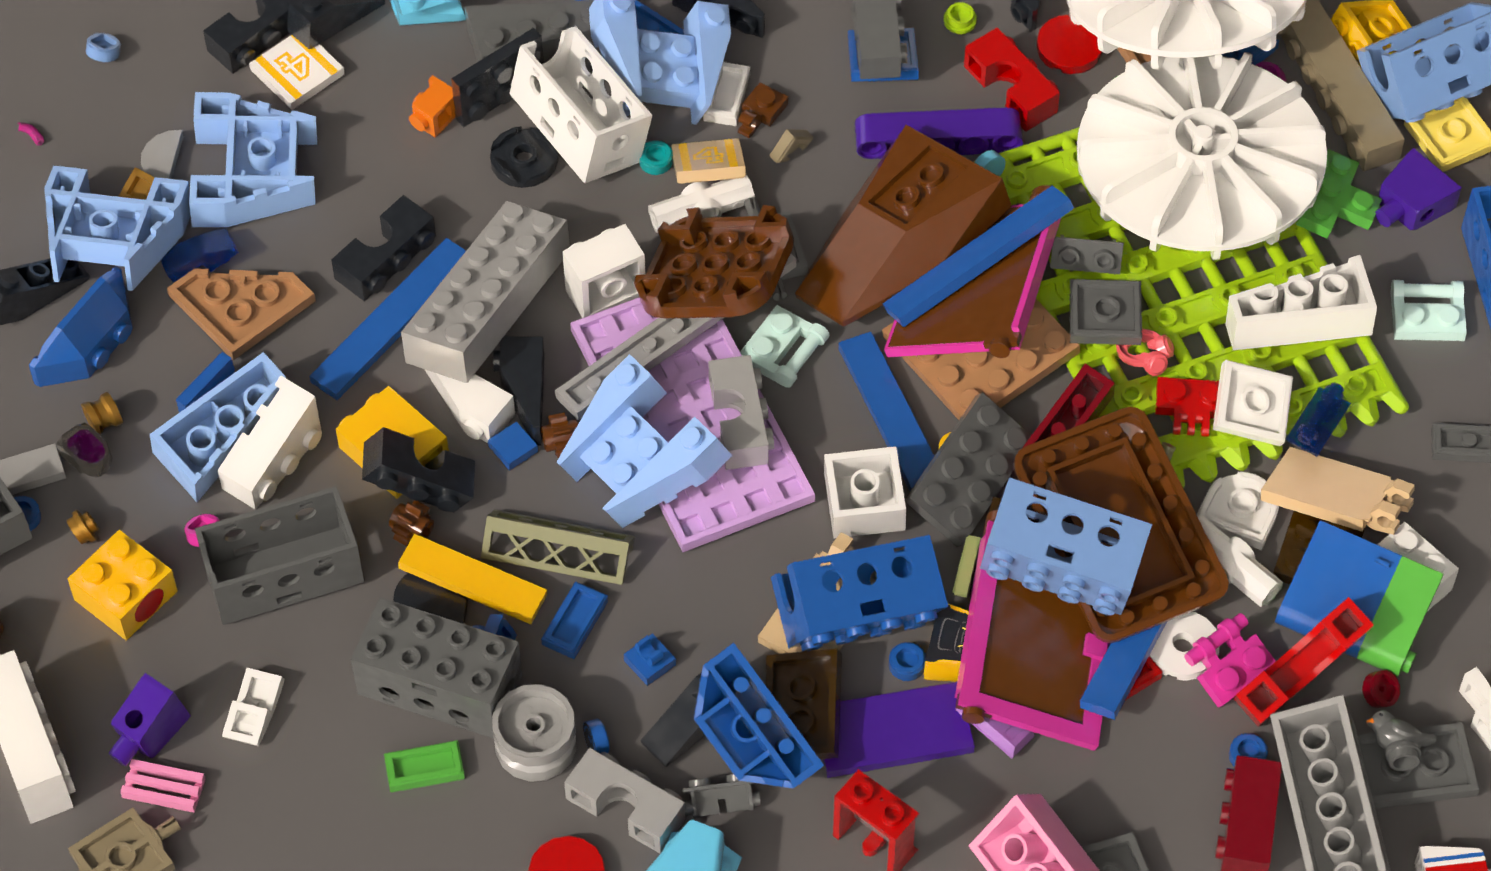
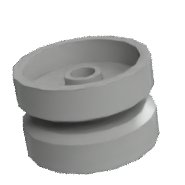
[492,684,577,782]

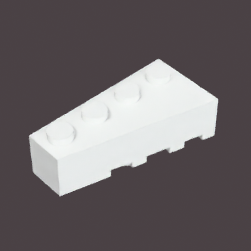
[1225,255,1377,350]

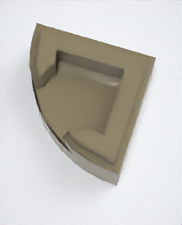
[769,129,814,163]

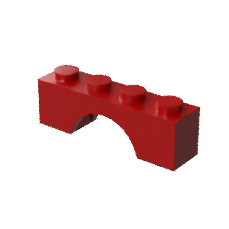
[1234,597,1374,727]

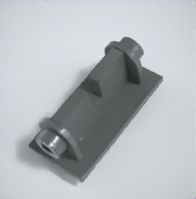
[1050,235,1123,274]
[681,774,761,818]

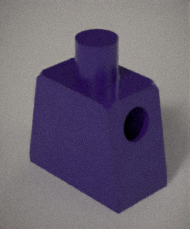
[1375,148,1462,231]
[108,673,191,767]

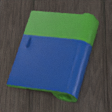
[1275,520,1444,677]

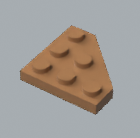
[167,268,316,361]

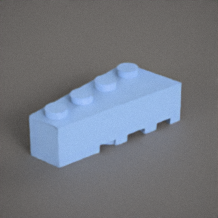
[150,352,286,502]

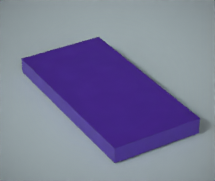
[823,682,975,778]

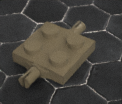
[68,807,181,871]

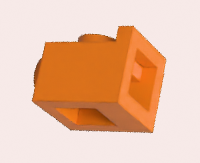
[409,75,456,138]

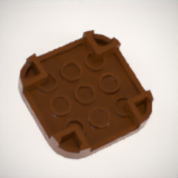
[634,205,794,318]

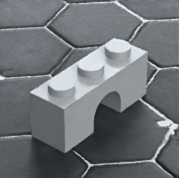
[708,355,774,470]
[564,748,685,854]

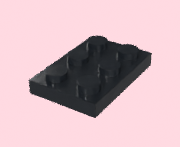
[451,28,544,127]

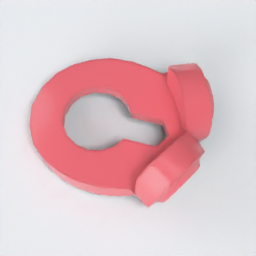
[1116,329,1174,376]

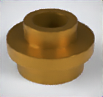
[66,510,99,545]

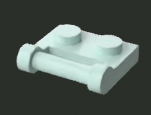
[1391,280,1467,341]
[740,305,830,388]

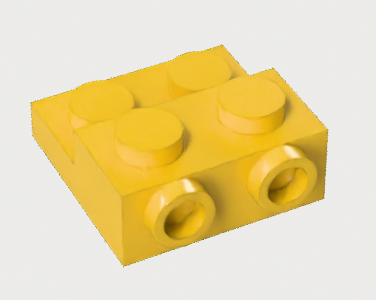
[1331,0,1421,69]

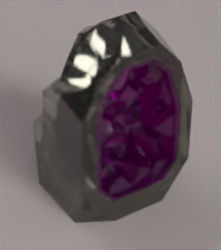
[57,422,113,477]

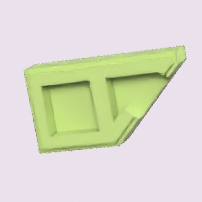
[952,535,981,597]

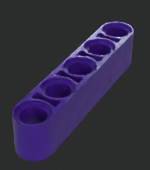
[854,107,1023,159]

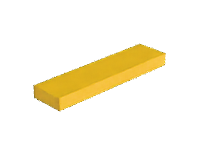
[398,534,547,625]

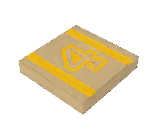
[671,138,746,184]

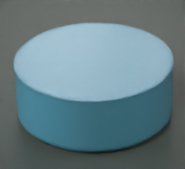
[974,150,1005,176]

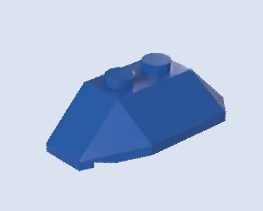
[29,266,133,387]
[693,643,824,788]

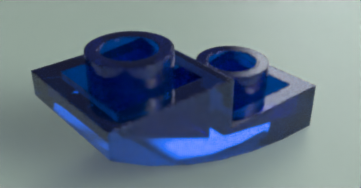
[160,228,239,283]

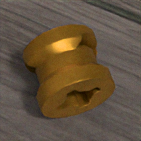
[81,392,123,436]

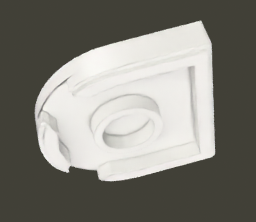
[1197,472,1279,550]

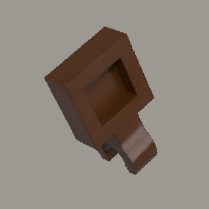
[738,82,789,138]

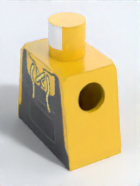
[924,604,969,682]

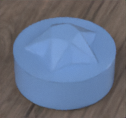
[86,33,121,62]

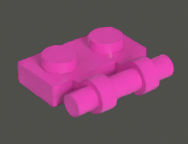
[1184,613,1276,707]

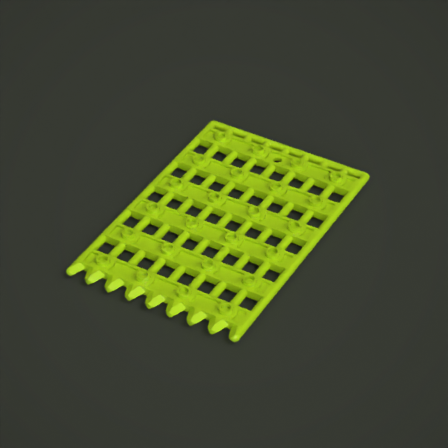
[973,127,1409,489]

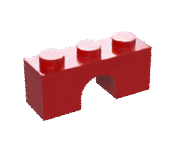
[964,27,1060,132]

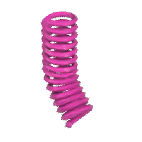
[18,122,44,146]

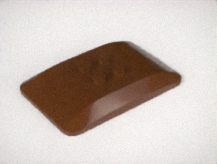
[1014,407,1229,643]

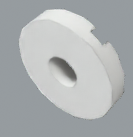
[1149,611,1220,681]

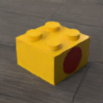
[67,529,178,641]

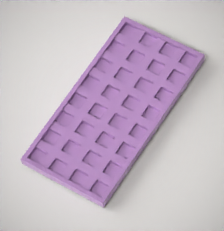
[570,298,815,552]

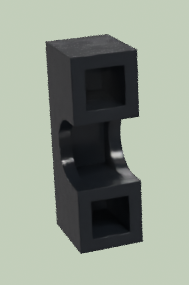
[203,0,292,74]
[331,195,436,302]
[362,427,475,513]

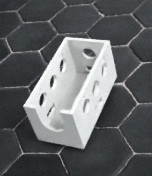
[509,26,652,184]

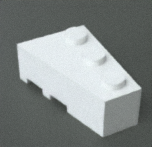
[217,376,322,510]

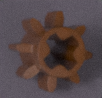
[541,412,578,459]
[389,500,434,547]

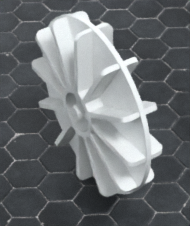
[1067,0,1307,70]
[1077,52,1327,260]

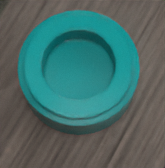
[639,140,673,175]

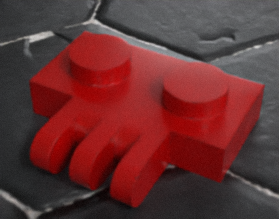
[1155,377,1219,437]

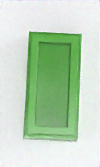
[384,740,465,793]

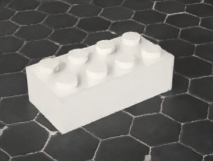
[0,650,76,824]

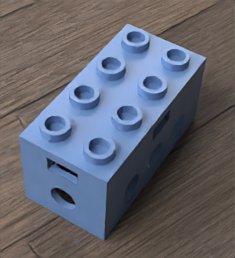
[1356,2,1491,123]
[980,477,1152,615]

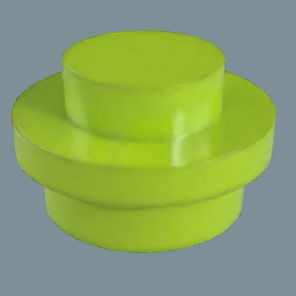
[943,2,977,34]

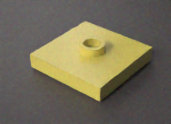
[1404,97,1491,172]

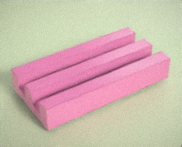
[120,759,206,813]

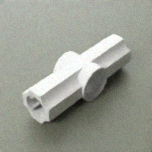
[648,175,755,233]
[1197,515,1283,607]

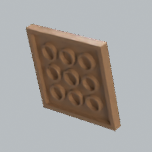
[882,299,1081,420]

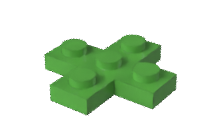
[1295,149,1382,239]

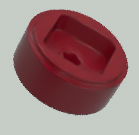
[1362,670,1400,708]

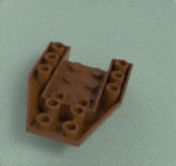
[795,125,1012,327]

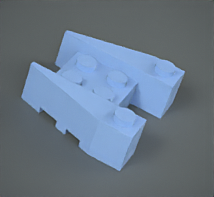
[589,0,731,125]
[189,92,317,227]
[44,166,190,291]
[557,354,732,528]

